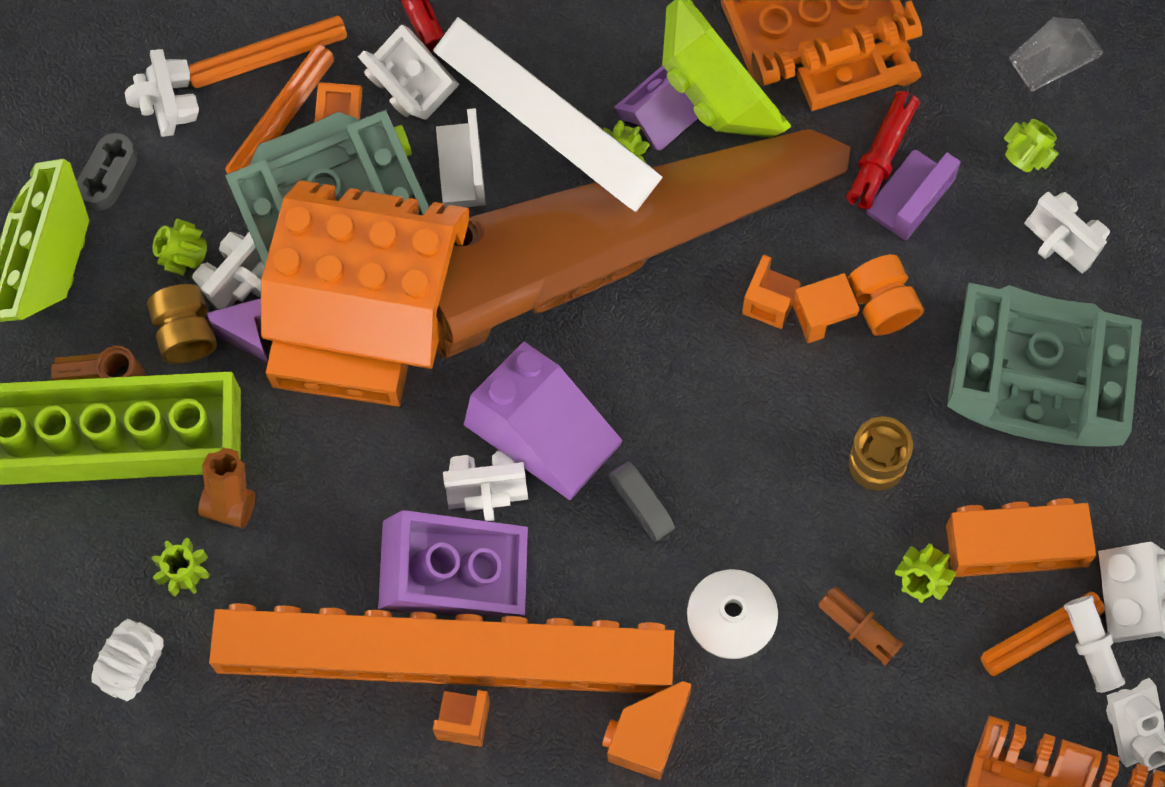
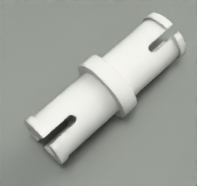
[1064,595,1125,693]

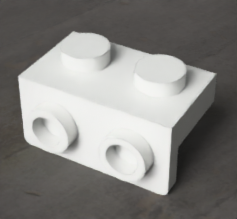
[358,24,460,120]
[1098,542,1165,643]

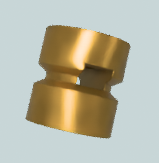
[147,284,217,364]
[848,416,913,491]

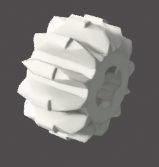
[91,619,164,701]

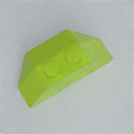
[662,0,791,138]
[0,159,90,322]

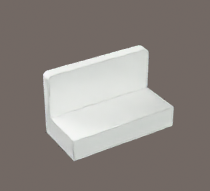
[436,108,486,209]

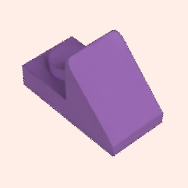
[207,298,268,363]

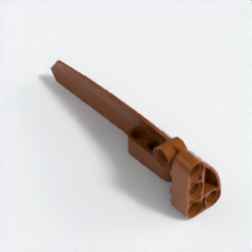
[436,129,851,359]

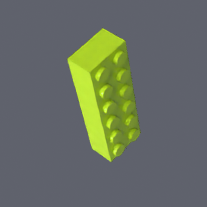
[0,372,241,485]

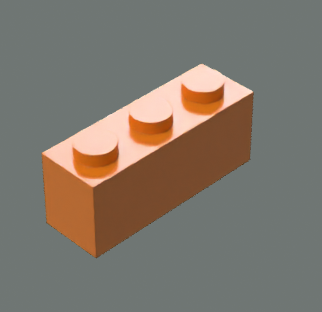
[266,341,408,407]
[946,498,1096,577]

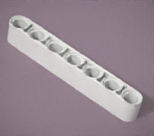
[433,17,663,212]

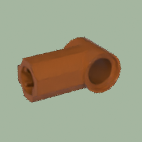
[51,346,146,381]
[198,447,256,529]

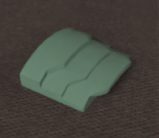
[225,110,429,267]
[947,283,1142,446]

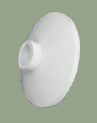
[687,569,778,659]

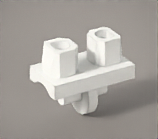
[124,49,199,137]
[1024,192,1110,274]
[192,232,265,310]
[443,451,528,521]
[1106,678,1165,771]

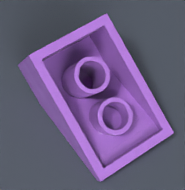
[464,342,622,500]
[378,510,528,617]

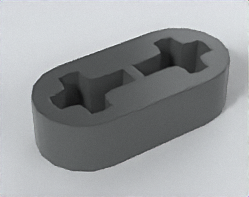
[77,133,138,211]
[609,461,675,542]

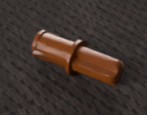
[819,587,904,666]

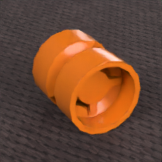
[847,254,924,336]

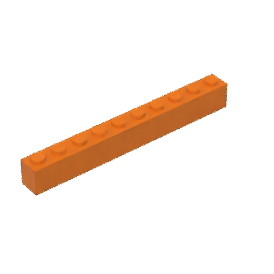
[209,603,675,694]

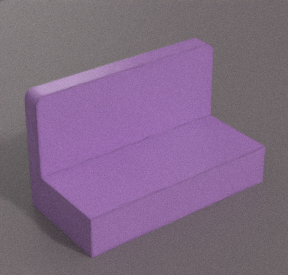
[614,66,698,151]
[866,150,961,241]

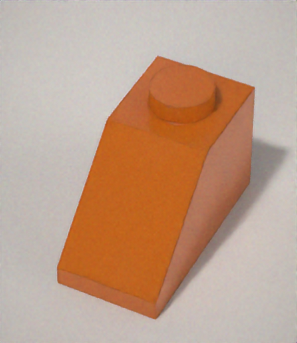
[602,681,692,780]

